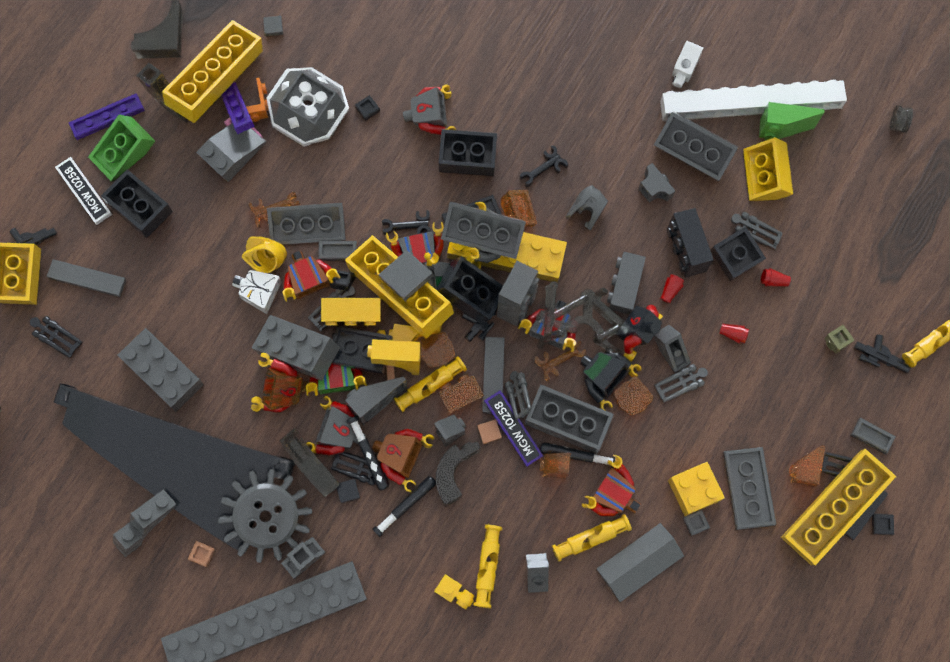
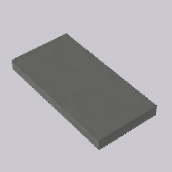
[723,447,776,530]

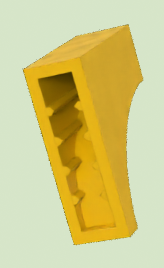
[367,339,421,375]

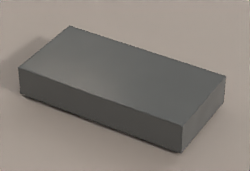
[319,241,357,261]
[850,418,896,454]

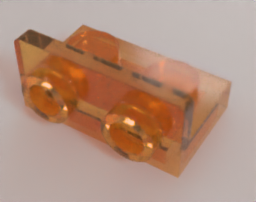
[501,190,537,227]
[438,374,484,413]

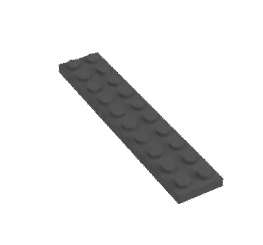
[161,561,367,662]

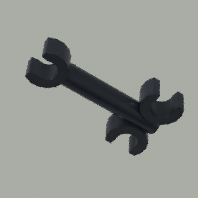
[520,146,568,187]
[382,210,431,235]

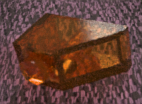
[789,445,825,487]
[539,453,571,479]

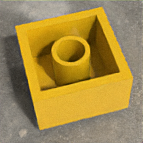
[668,462,725,516]

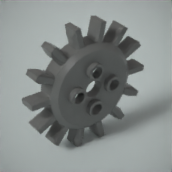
[218,469,312,563]

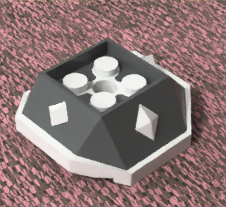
[267,67,349,147]

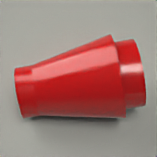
[761,268,791,287]
[660,274,684,304]
[719,323,750,344]

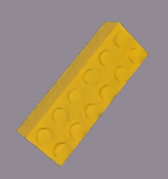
[162,20,263,123]
[447,232,567,283]
[345,235,454,339]
[781,449,896,565]

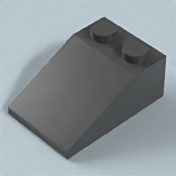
[196,123,266,182]
[345,377,408,426]

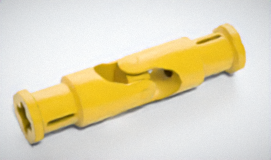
[902,320,950,368]
[393,356,467,413]
[552,514,632,562]
[473,525,502,608]

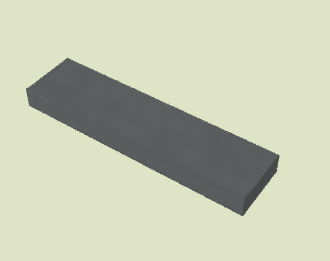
[46,259,126,297]
[482,337,505,414]

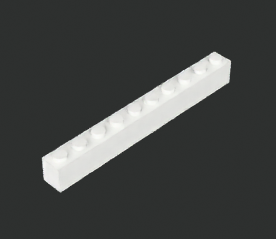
[660,80,847,121]

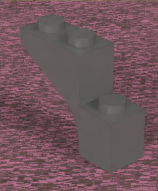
[113,489,176,557]

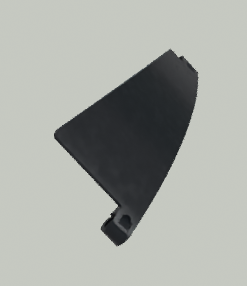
[53,383,296,550]

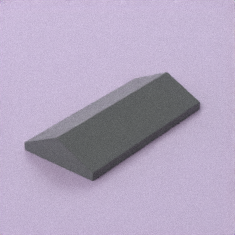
[441,201,526,259]
[267,203,346,245]
[596,523,684,602]

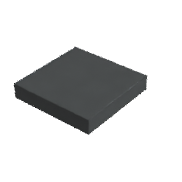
[379,250,433,301]

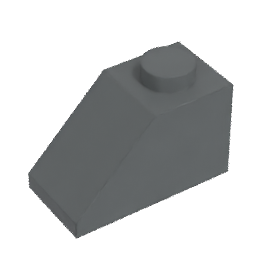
[654,325,691,373]
[434,415,466,447]

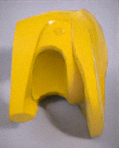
[242,237,287,273]

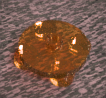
[419,332,455,368]
[614,377,653,416]

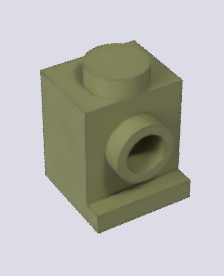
[824,325,855,354]

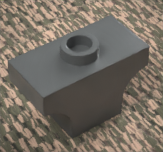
[638,163,675,203]
[281,537,326,579]
[526,553,549,593]

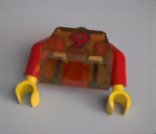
[251,353,308,413]

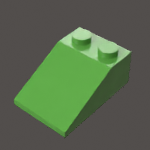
[759,102,825,140]
[88,115,155,181]

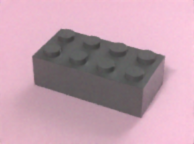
[654,112,739,181]
[497,261,539,326]
[252,315,340,381]
[117,328,204,412]
[525,384,614,454]

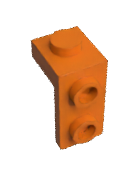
[247,78,269,122]

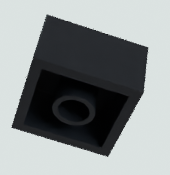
[710,227,766,281]

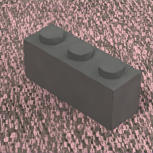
[607,252,646,315]

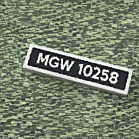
[55,157,112,225]

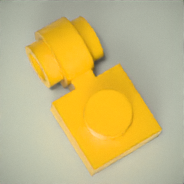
[434,574,474,610]

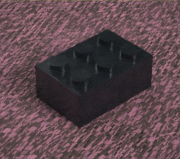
[439,129,497,176]
[101,169,173,238]
[667,208,714,278]
[436,256,503,324]

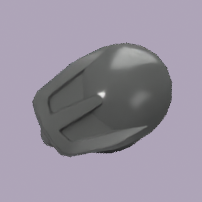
[566,185,608,231]

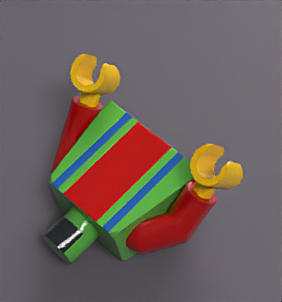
[306,364,367,396]

